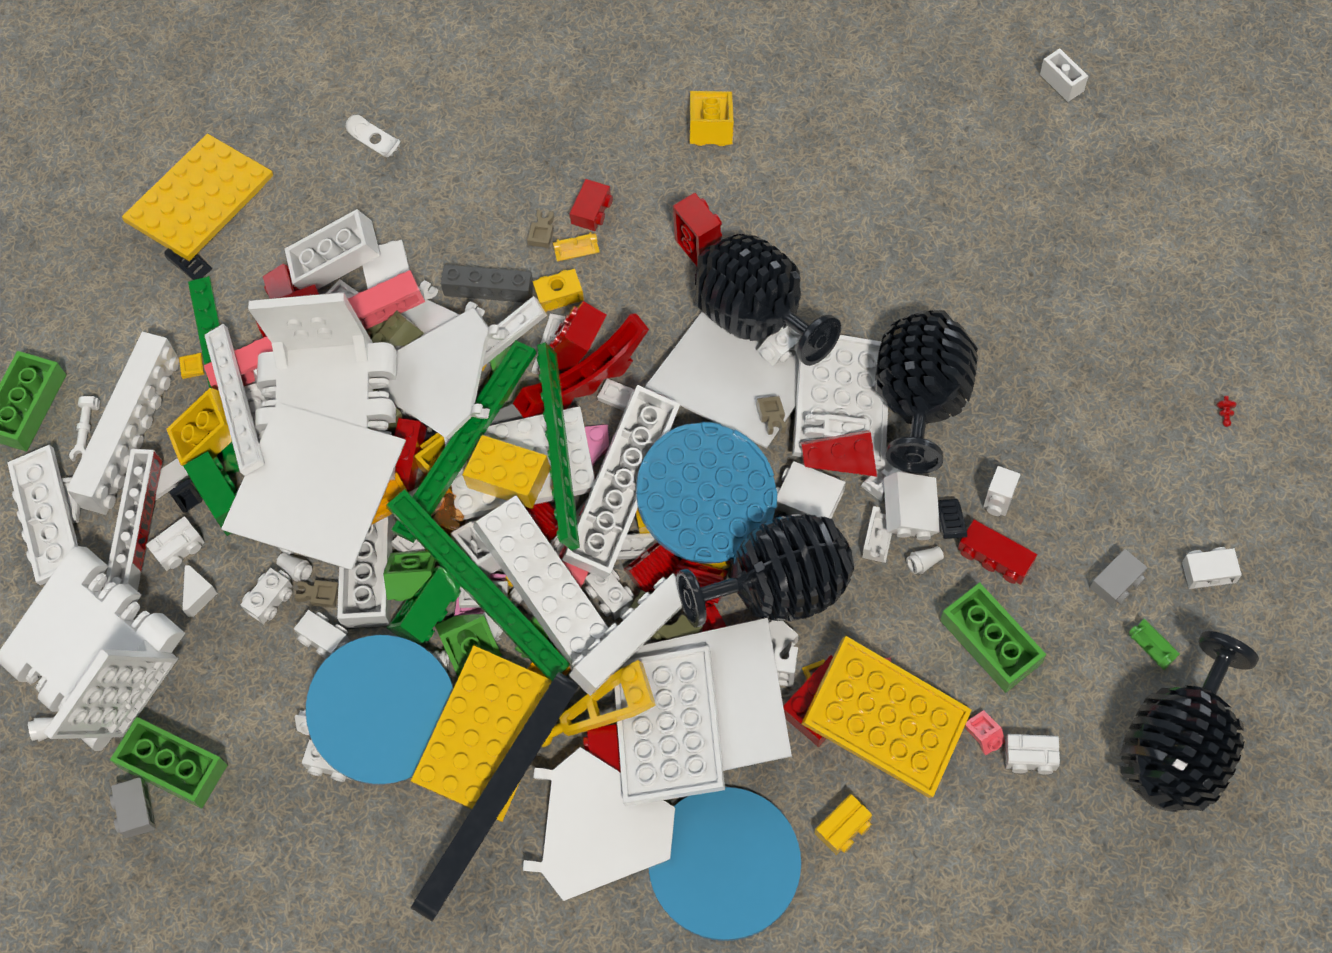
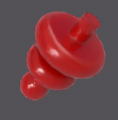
[1216,396,1237,427]

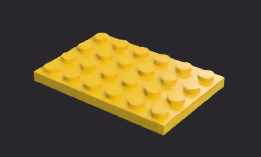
[122,133,273,261]
[801,636,972,798]
[411,645,552,822]

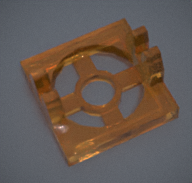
[425,493,464,551]

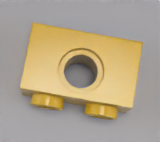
[532,269,584,312]

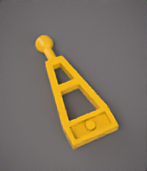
[542,660,656,747]

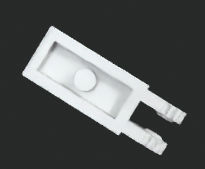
[804,414,870,439]

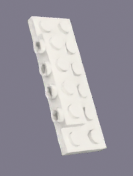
[7,445,78,585]

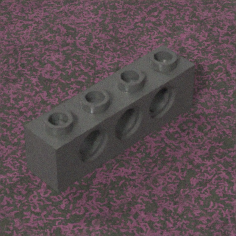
[440,265,533,303]

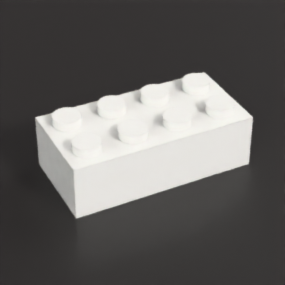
[285,209,381,290]

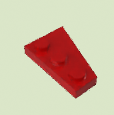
[800,430,877,477]

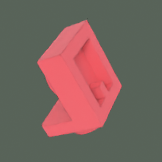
[965,710,1005,755]

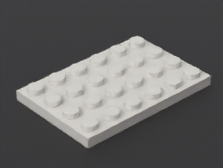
[792,335,888,470]
[444,407,595,521]
[615,646,725,806]

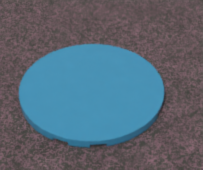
[636,422,777,564]
[306,635,453,785]
[649,787,801,941]

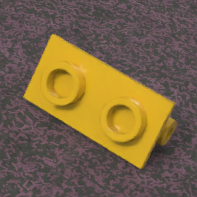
[553,232,600,262]

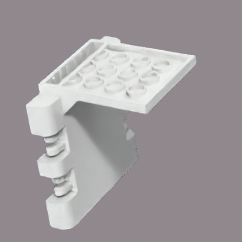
[248,293,397,480]
[0,546,185,751]

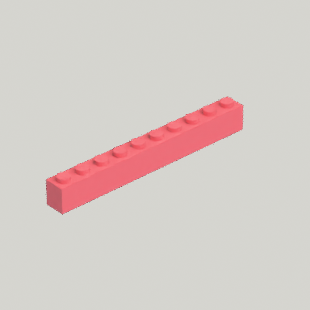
[204,270,425,390]

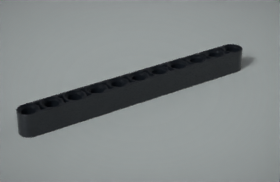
[411,672,579,921]

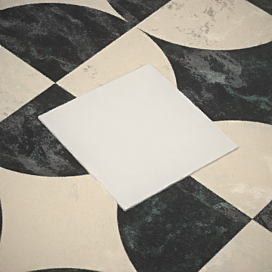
[645,312,799,449]
[221,402,406,570]
[628,618,792,771]

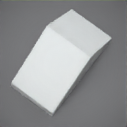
[182,565,218,617]

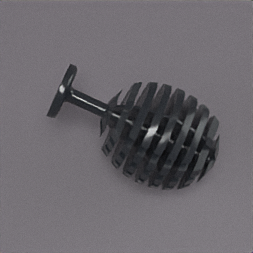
[694,234,841,366]
[875,310,978,474]
[676,514,854,628]
[1120,631,1259,812]

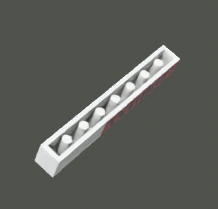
[103,449,162,591]

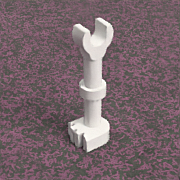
[69,396,100,461]

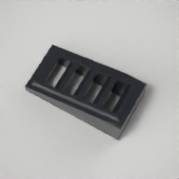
[164,248,212,280]
[169,479,203,513]
[938,499,967,539]

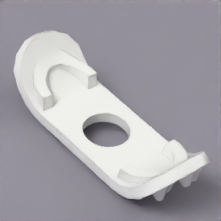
[346,115,401,158]

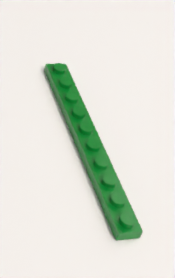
[188,276,240,474]
[391,340,537,543]
[536,342,580,551]
[386,489,570,681]

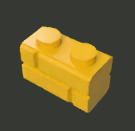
[814,794,872,855]

